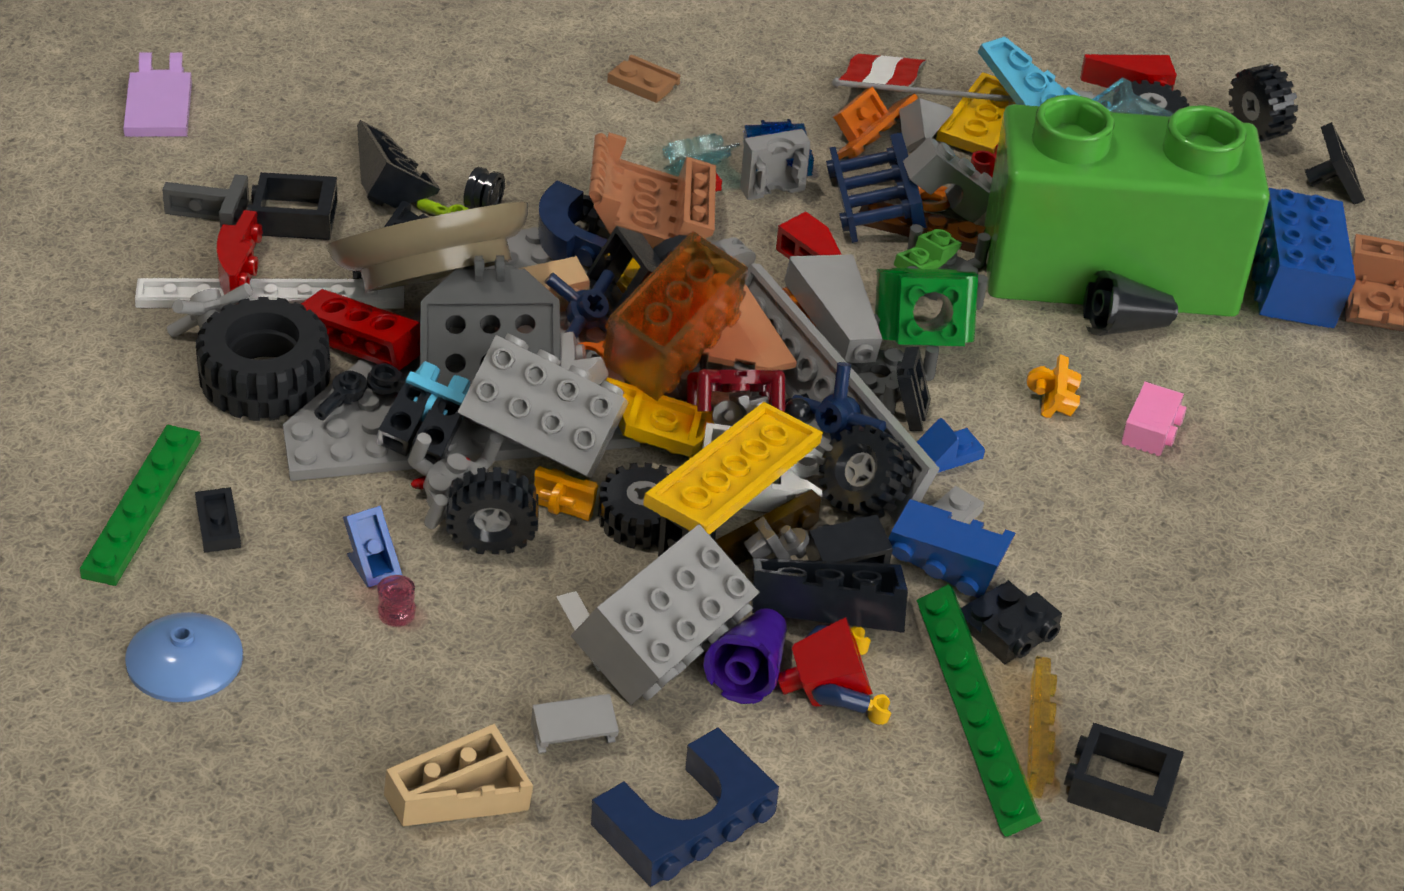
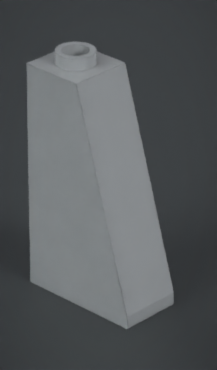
[784,254,882,363]

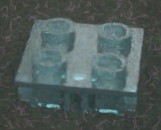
[663,133,740,173]

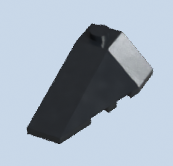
[357,120,440,208]

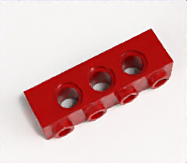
[301,289,420,371]

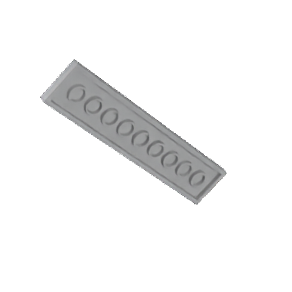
[741,263,940,522]

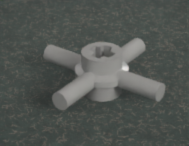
[167,283,253,338]

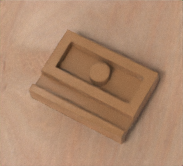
[607,54,680,103]

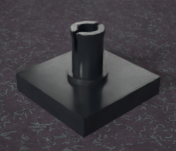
[1305,122,1365,204]

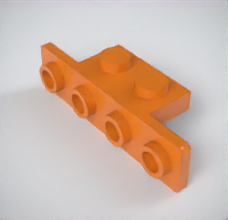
[833,86,918,160]

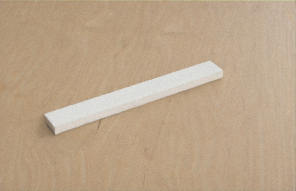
[135,278,404,308]

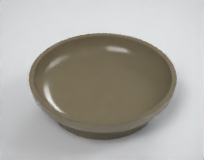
[326,202,528,292]

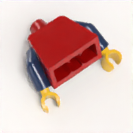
[778,618,891,725]

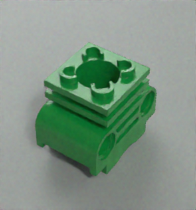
[875,268,978,346]

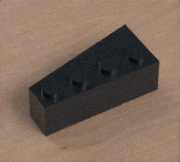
[751,558,908,633]

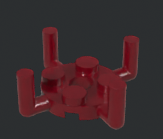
[687,369,785,412]

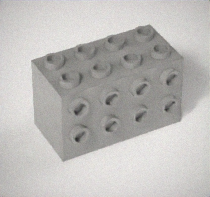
[458,333,629,479]
[570,524,760,705]

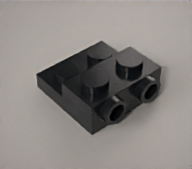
[961,580,1062,664]

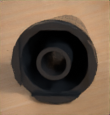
[1083,270,1178,336]

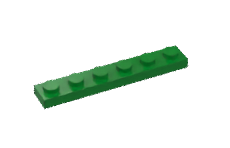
[79,425,201,586]

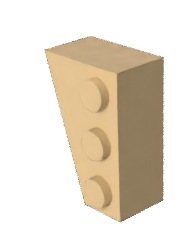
[384,724,533,827]

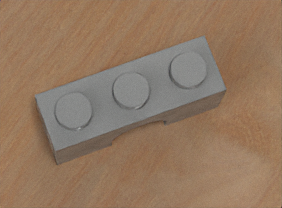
[903,137,992,223]

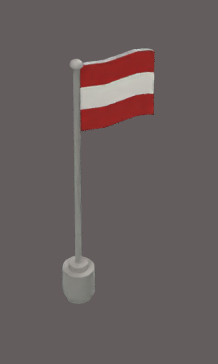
[832,53,1100,103]

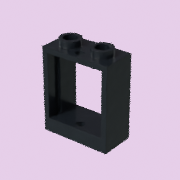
[247,172,338,240]
[587,226,674,322]
[1064,722,1184,832]

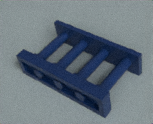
[826,132,926,243]

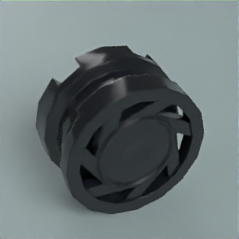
[464,166,505,209]

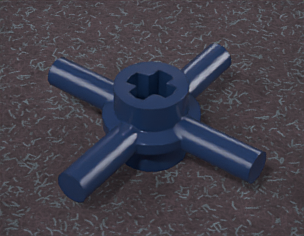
[545,270,625,346]
[792,362,886,441]

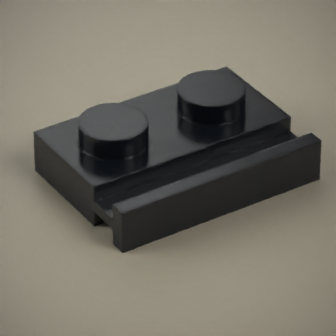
[897,347,931,431]

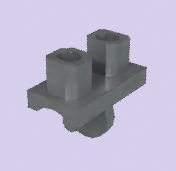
[712,393,769,426]
[744,516,809,560]

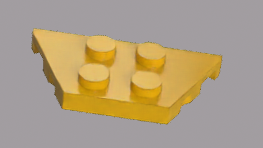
[606,377,714,457]

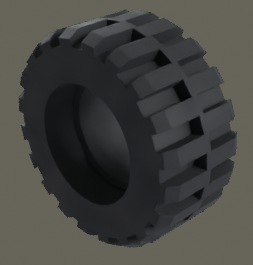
[196,297,331,421]

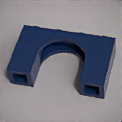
[591,727,779,887]

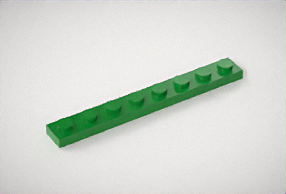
[916,584,1042,837]

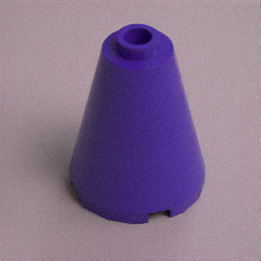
[703,608,787,704]

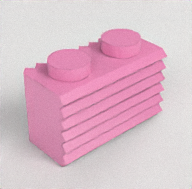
[1121,382,1187,456]

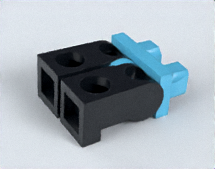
[377,361,470,464]

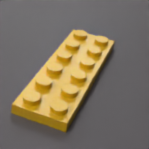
[643,402,823,535]

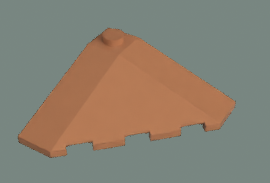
[611,271,797,371]

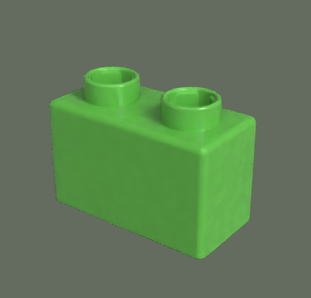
[984,95,1270,317]

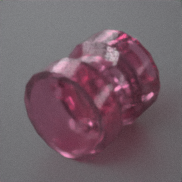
[377,575,416,627]

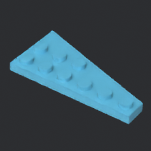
[978,36,1080,106]

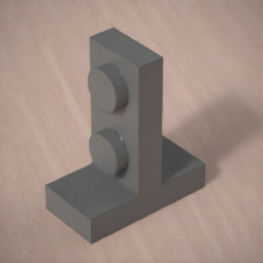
[162,174,249,229]

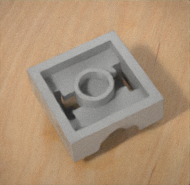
[740,129,810,200]

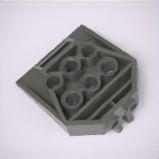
[420,255,560,418]

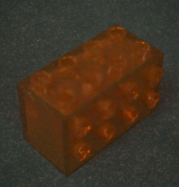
[602,231,748,401]

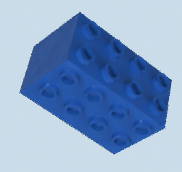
[1251,188,1356,328]

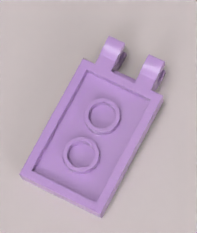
[123,53,192,137]

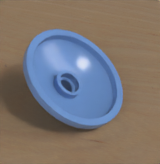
[125,612,243,702]

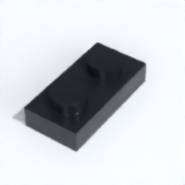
[195,487,241,553]

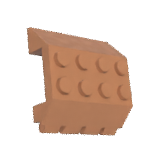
[589,132,716,248]
[1345,234,1404,332]

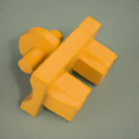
[1027,354,1082,418]
[534,466,598,521]

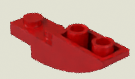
[217,210,262,305]

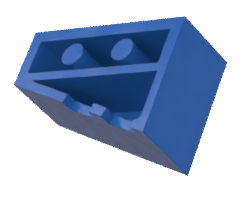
[888,499,1016,598]

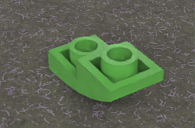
[893,229,962,269]

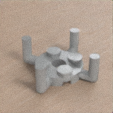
[408,432,503,529]

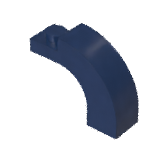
[538,180,609,268]

